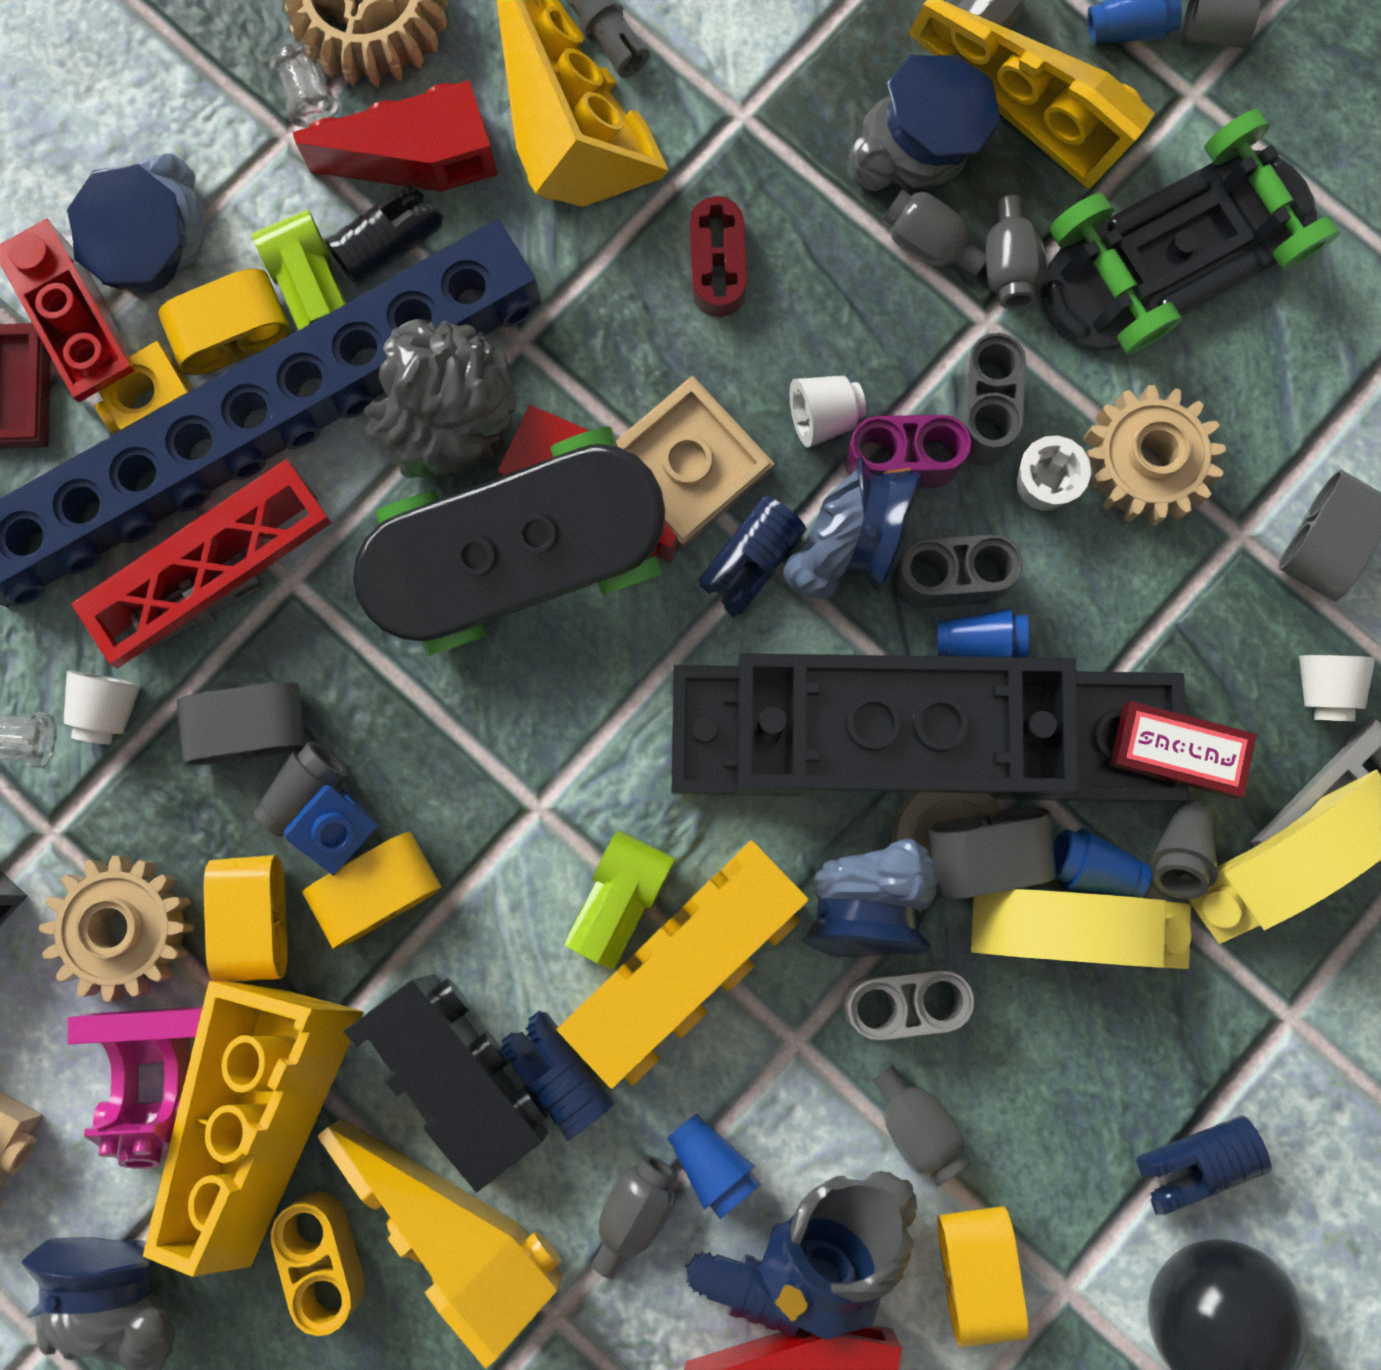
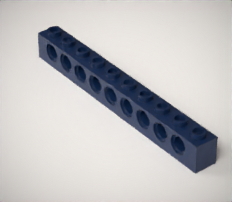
[0,218,542,608]

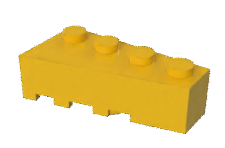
[556,840,809,1089]
[143,981,364,1277]

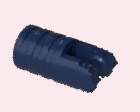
[698,495,807,617]
[501,1010,615,1141]
[1136,1115,1272,1215]
[685,1251,799,1337]

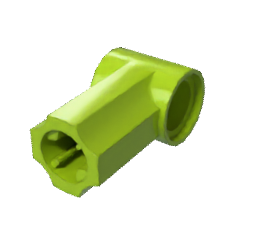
[251,209,346,330]
[564,829,676,971]

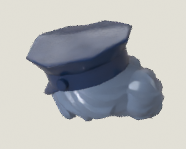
[67,153,205,293]
[783,456,922,600]
[803,839,937,957]

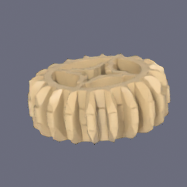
[285,0,449,88]

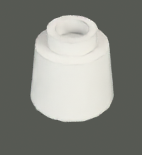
[789,376,866,447]
[1016,435,1091,511]
[1299,655,1375,721]
[64,671,141,745]

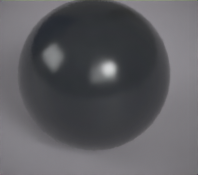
[1148,1239,1307,1370]

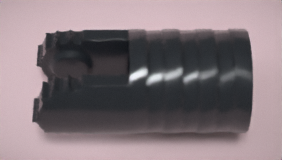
[324,184,444,287]

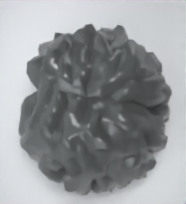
[364,319,516,480]

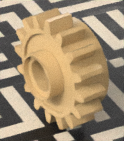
[1083,385,1226,526]
[39,856,194,1001]

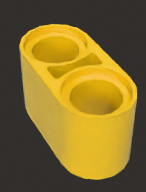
[158,268,291,375]
[302,831,442,950]
[204,855,288,983]
[271,1191,365,1336]
[937,1206,1029,1348]

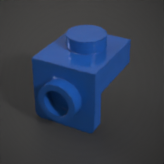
[284,785,378,876]

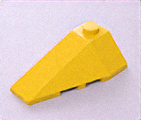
[496,0,669,207]
[908,0,1155,190]
[317,1118,563,1369]

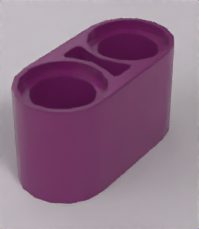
[845,415,972,488]

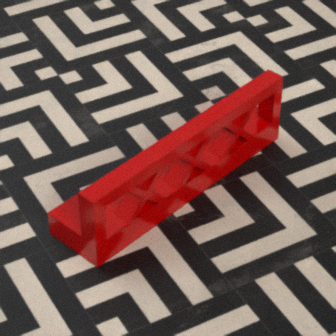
[71,458,332,669]

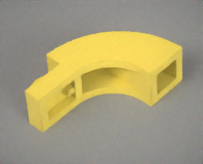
[1187,769,1381,944]
[971,889,1191,969]

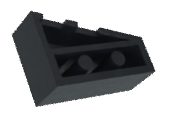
[343,974,549,1193]

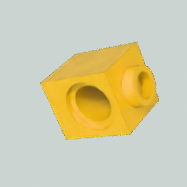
[95,341,193,435]

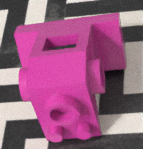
[67,1007,203,1169]

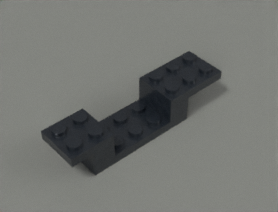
[671,653,1188,803]

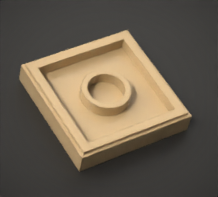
[616,375,775,549]

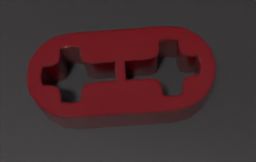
[690,196,747,317]

